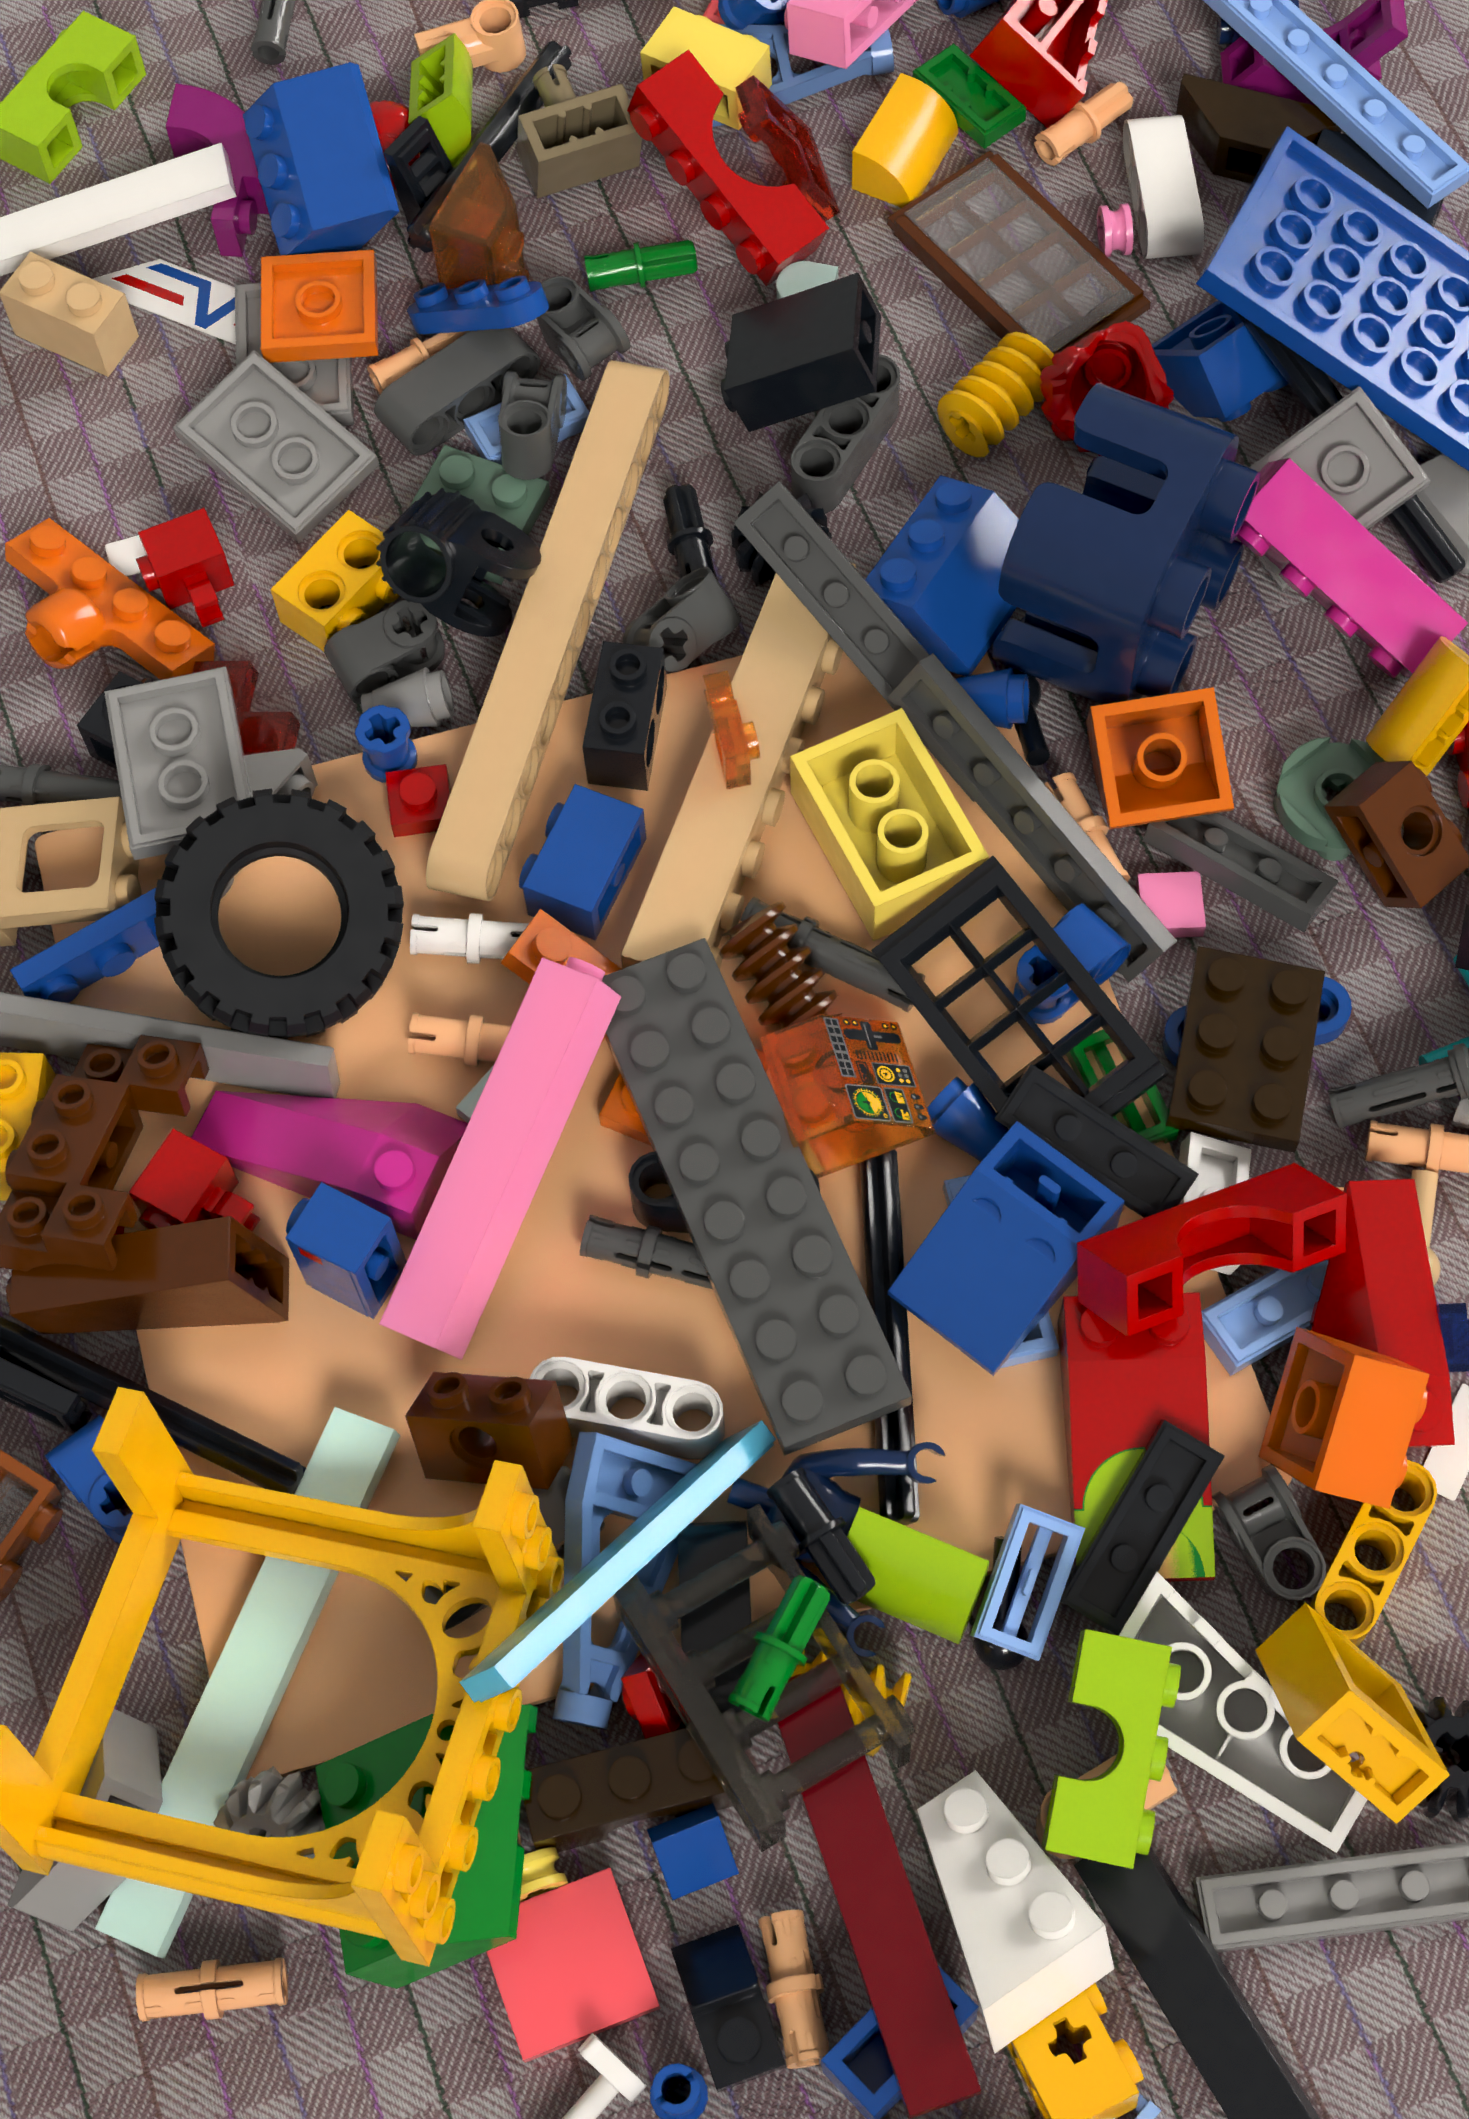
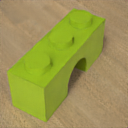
[0,11,146,184]
[1041,1629,1181,1869]

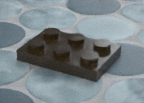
[1166,946,1325,1153]

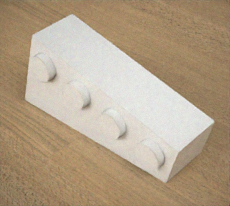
[1119,1572,1367,1853]

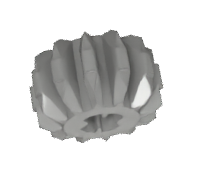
[213,1766,325,1858]

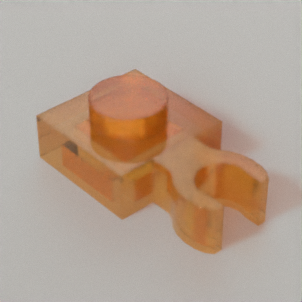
[703,671,760,789]

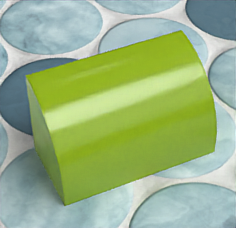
[408,33,473,167]
[832,1507,989,1644]

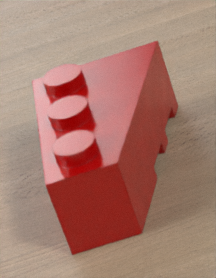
[969,0,1108,128]

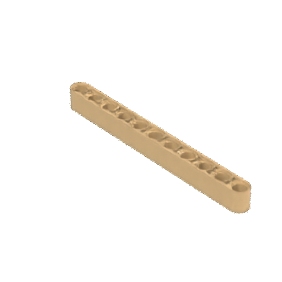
[426,360,670,901]

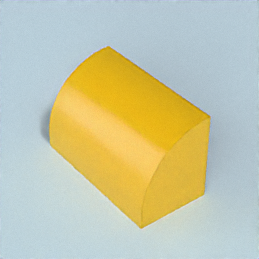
[852,73,958,208]
[1365,636,1469,776]

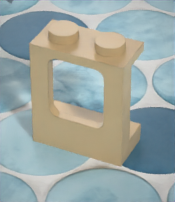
[0,796,141,947]

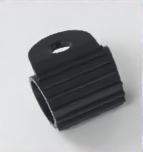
[376,488,541,637]

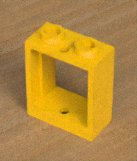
[1255,1602,1450,1824]

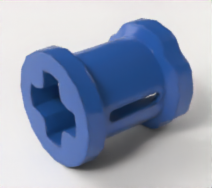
[355,705,418,783]

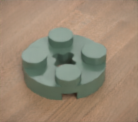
[1273,737,1386,861]

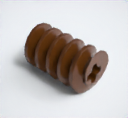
[719,901,843,1048]

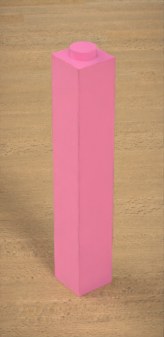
[379,957,621,1360]

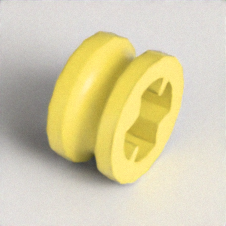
[520,1847,568,1902]

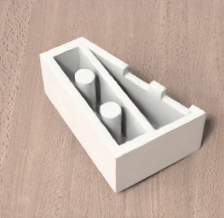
[917,1770,1114,2054]

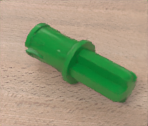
[584,240,698,292]
[728,1575,830,1722]

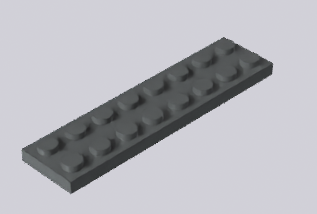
[602,938,912,1456]

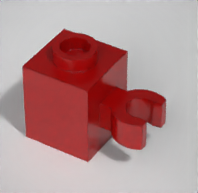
[136,508,235,628]
[129,1128,260,1231]

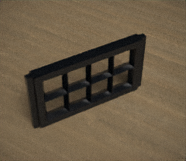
[871,856,1169,1117]

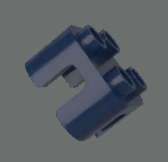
[992,383,1261,705]

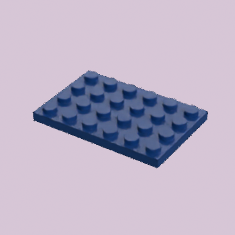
[1196,126,1469,471]

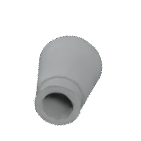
[361,667,454,727]

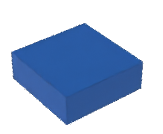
[647,1803,739,1900]

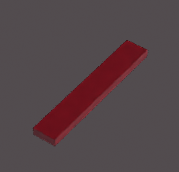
[773,1663,981,2119]

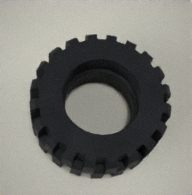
[154,788,404,1039]

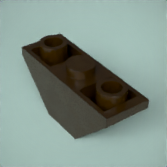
[1176,73,1342,184]

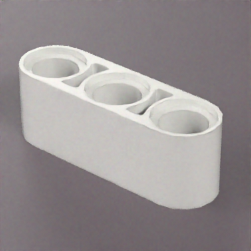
[1123,115,1204,259]
[529,1357,725,1459]

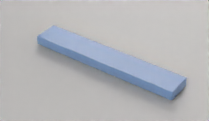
[1203,0,1469,209]

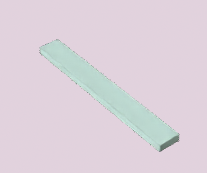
[95,1407,400,1959]

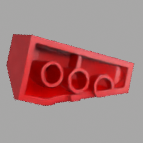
[1310,1179,1455,1448]

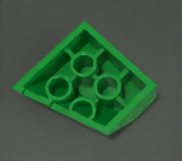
[315,1704,538,1989]

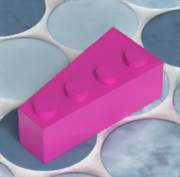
[1237,458,1468,679]

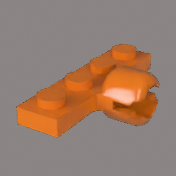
[5,518,215,680]

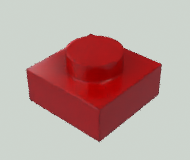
[385,764,451,837]
[621,1644,685,1739]

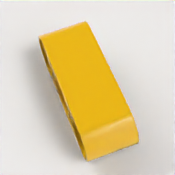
[1309,1460,1437,1647]

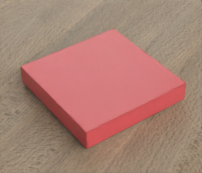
[486,1867,661,2063]

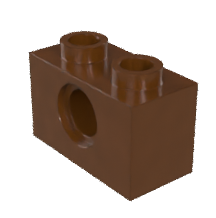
[1323,761,1469,908]
[405,1372,574,1490]

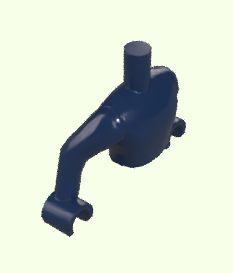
[727,1442,945,1657]

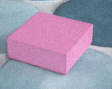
[1136,871,1206,938]

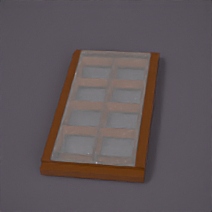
[887,150,1151,355]

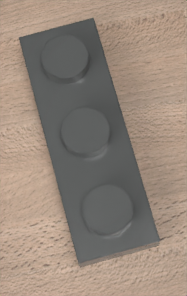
[1143,813,1338,932]

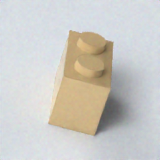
[0,252,139,377]

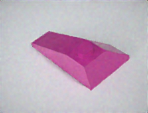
[191,1091,468,1240]

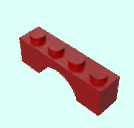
[627,49,829,287]
[1077,1163,1347,1337]

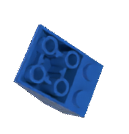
[888,1121,1125,1376]

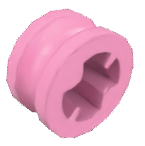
[1097,203,1133,257]

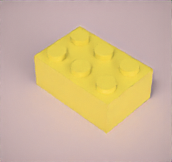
[790,708,989,941]

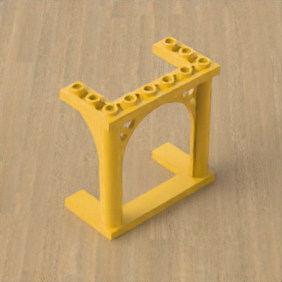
[0,1387,564,1967]

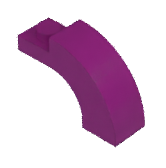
[1220,0,1408,105]
[165,84,269,257]

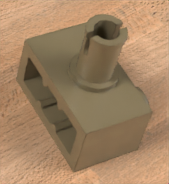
[517,64,642,199]

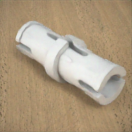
[410,913,529,964]

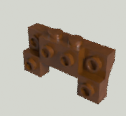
[0,1035,209,1272]

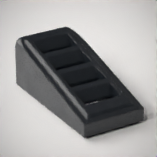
[384,116,474,247]

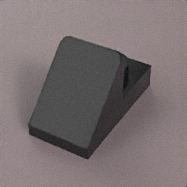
[671,1924,786,2092]

